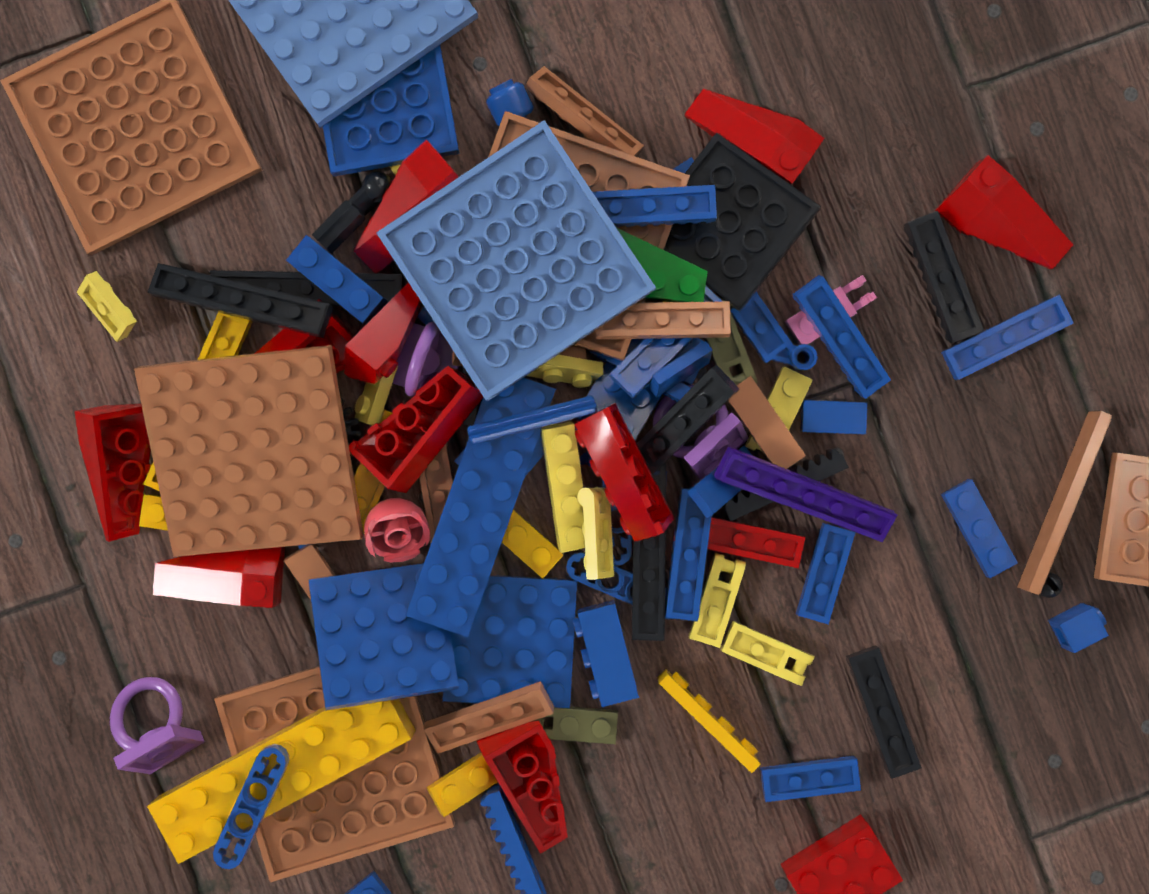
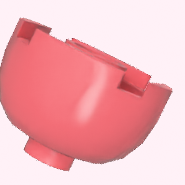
[364,498,430,563]

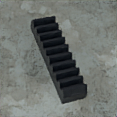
[904,211,984,343]
[637,365,740,474]
[722,449,849,521]
[846,645,922,779]

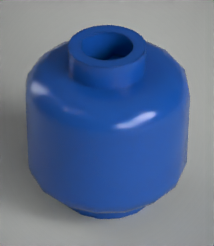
[486,79,534,126]

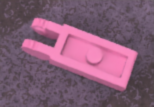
[785,275,877,345]

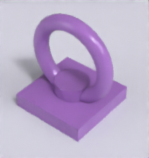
[393,322,460,397]
[653,385,749,480]
[110,677,205,774]

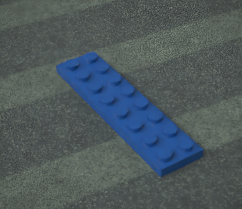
[405,378,556,637]

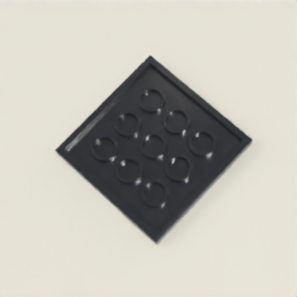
[664,133,821,312]

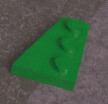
[616,227,708,302]

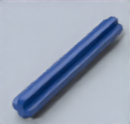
[467,396,597,444]

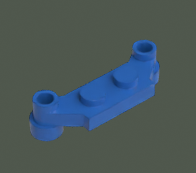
[730,291,817,371]

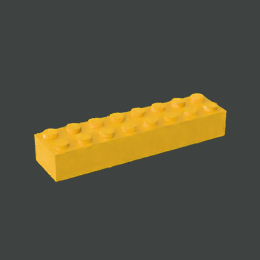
[147,699,416,864]

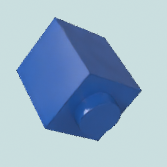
[1048,603,1109,653]

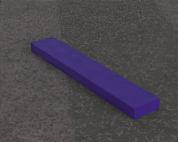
[714,446,898,542]

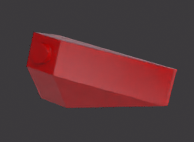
[684,89,825,185]
[353,139,460,274]
[935,155,1073,270]
[344,282,423,384]
[75,404,151,542]
[153,547,285,608]
[476,721,568,854]

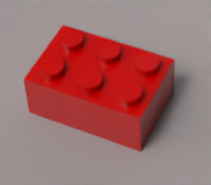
[780,814,903,894]

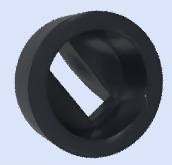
[1039,572,1063,598]

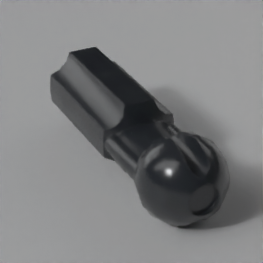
[312,171,392,254]

